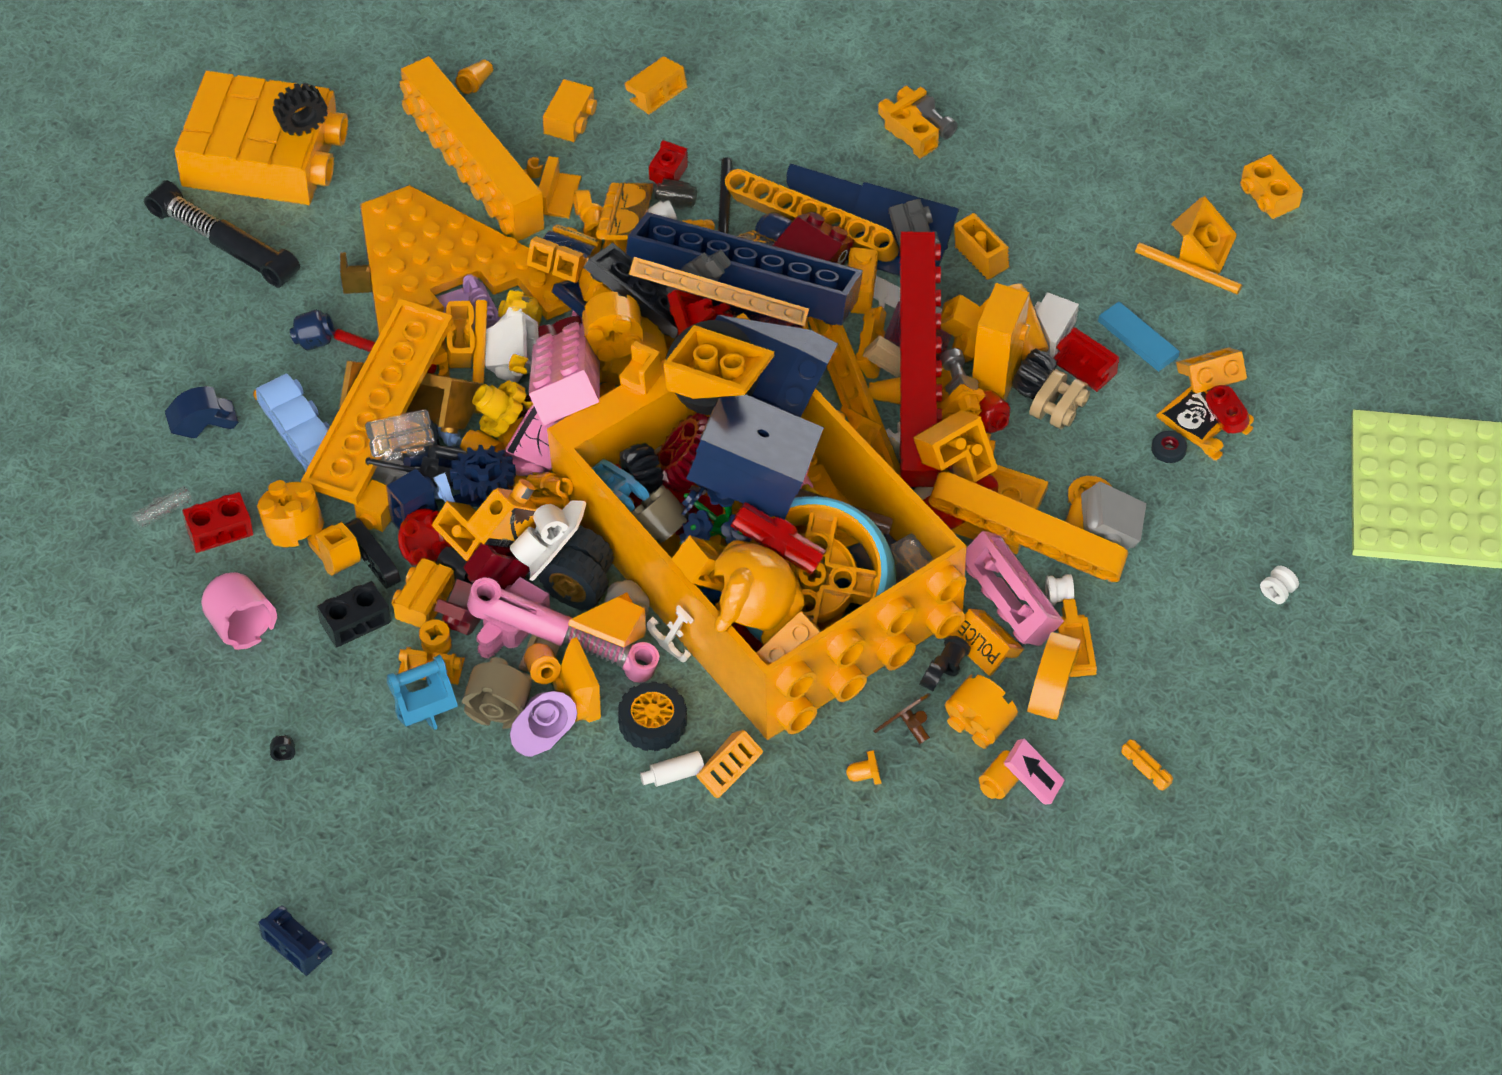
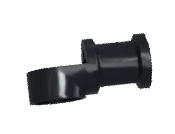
[919,635,971,692]

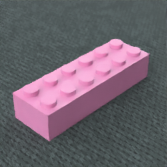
[529,322,600,426]

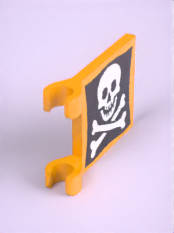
[1156,386,1254,461]

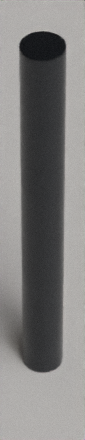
[718,157,732,234]

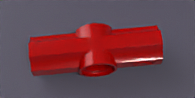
[731,502,825,574]

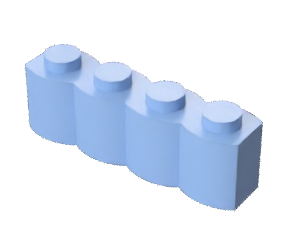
[256,373,330,472]

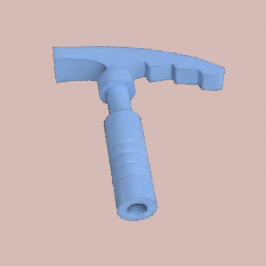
[433,473,455,503]

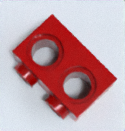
[182,492,253,553]

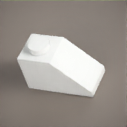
[1034,292,1079,358]

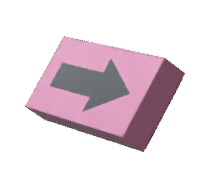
[1003,739,1065,805]

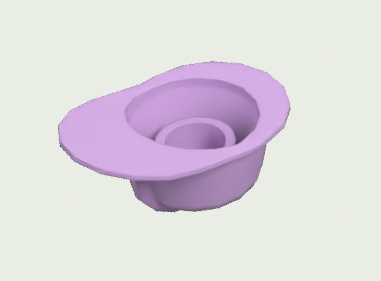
[510,691,577,757]

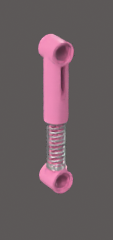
[467,577,659,683]

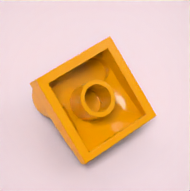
[553,637,601,722]

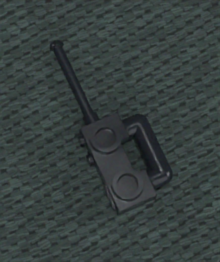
[365,445,467,491]

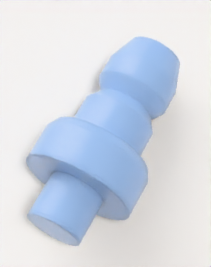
[435,425,462,446]

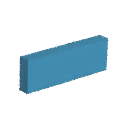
[1098,302,1180,372]

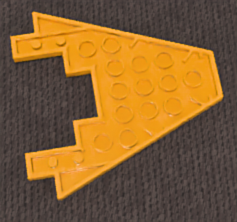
[361,185,573,365]

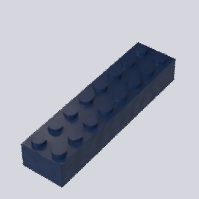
[626,212,863,326]

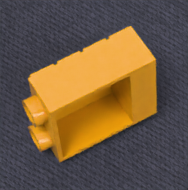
[175,71,348,205]

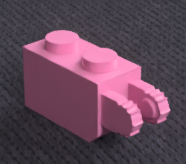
[477,577,550,659]

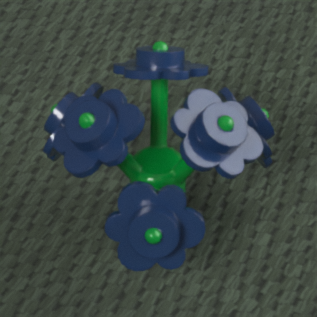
[680,486,750,545]

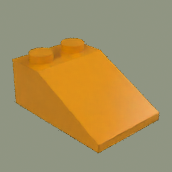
[663,325,775,399]

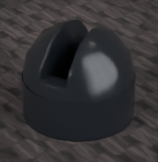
[270,734,295,761]

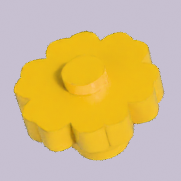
[472,380,526,438]

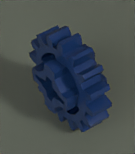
[450,445,516,501]

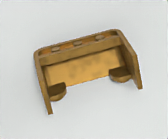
[339,361,483,434]

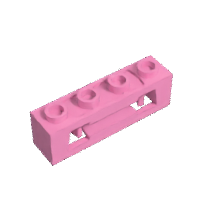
[965,531,1064,646]

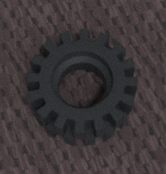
[273,83,328,136]

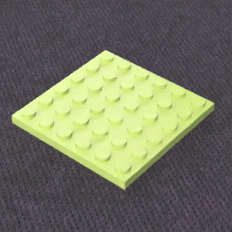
[1352,410,1502,569]

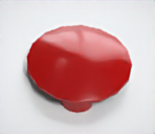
[398,509,453,566]

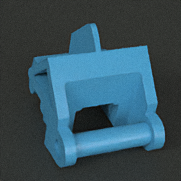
[387,655,458,730]

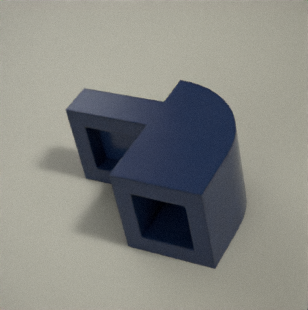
[165,386,238,438]

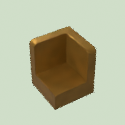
[340,252,372,294]

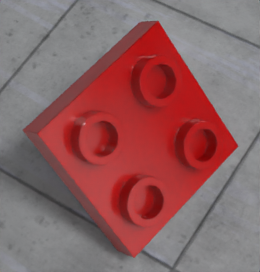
[667,289,733,335]

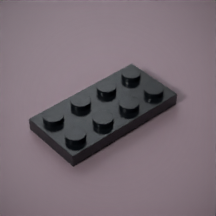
[583,243,678,339]

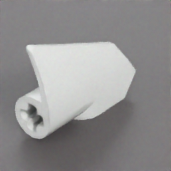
[510,500,587,581]

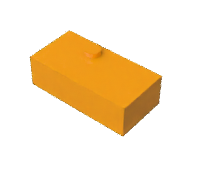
[972,283,1030,401]

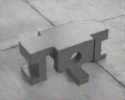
[666,249,731,299]

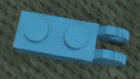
[592,458,649,512]

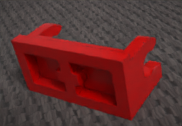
[1053,327,1120,392]

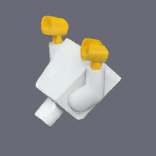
[485,290,538,382]

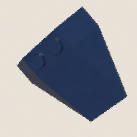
[715,315,838,417]

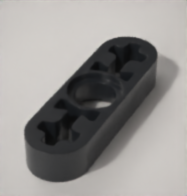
[344,518,401,589]

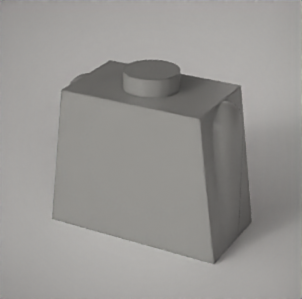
[1081,481,1146,550]

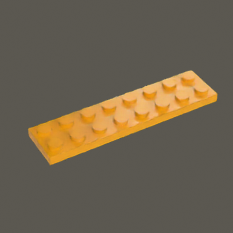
[301,298,453,505]

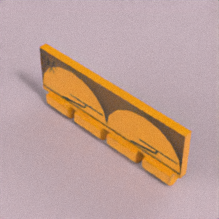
[596,183,653,240]

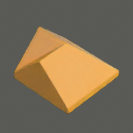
[1171,196,1237,274]
[568,592,646,648]

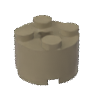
[631,485,690,544]
[462,657,533,729]

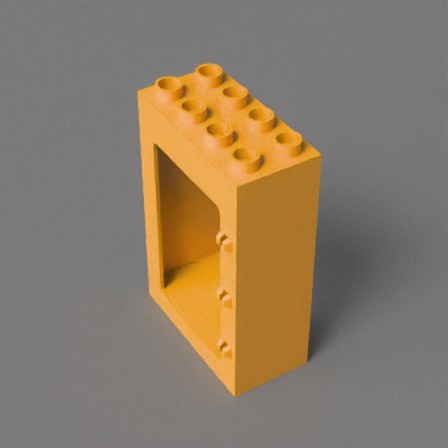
[547,313,966,740]

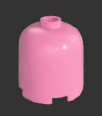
[201,572,277,650]

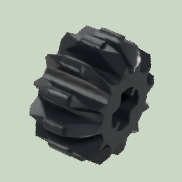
[1012,348,1057,400]
[619,442,664,493]

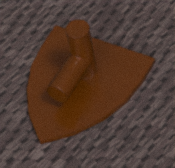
[874,693,931,744]

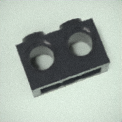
[317,581,391,648]

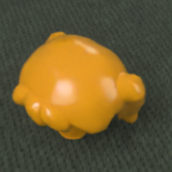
[714,540,804,645]

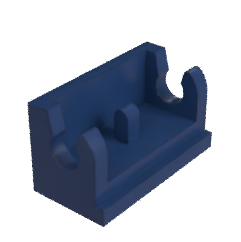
[258,905,333,976]

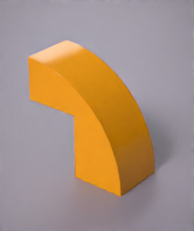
[1027,632,1081,720]

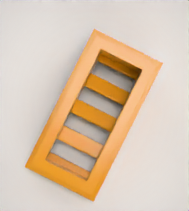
[696,730,763,798]

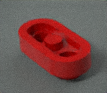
[1206,385,1250,434]

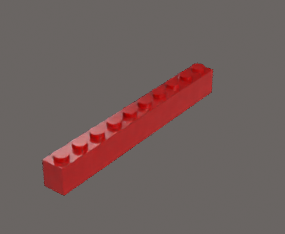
[900,231,943,487]

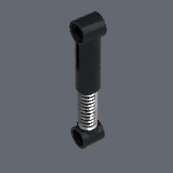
[144,180,300,288]

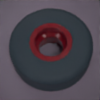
[1151,431,1187,463]

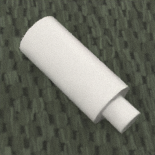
[640,751,704,787]

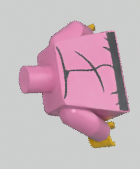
[505,400,564,476]

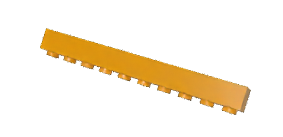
[628,257,809,326]

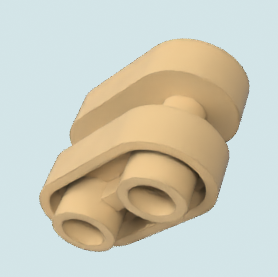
[1029,369,1090,429]

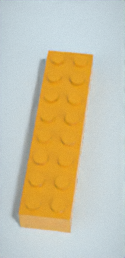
[400,56,544,242]

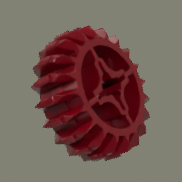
[656,413,709,492]

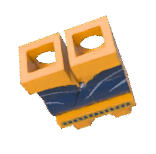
[526,224,603,283]

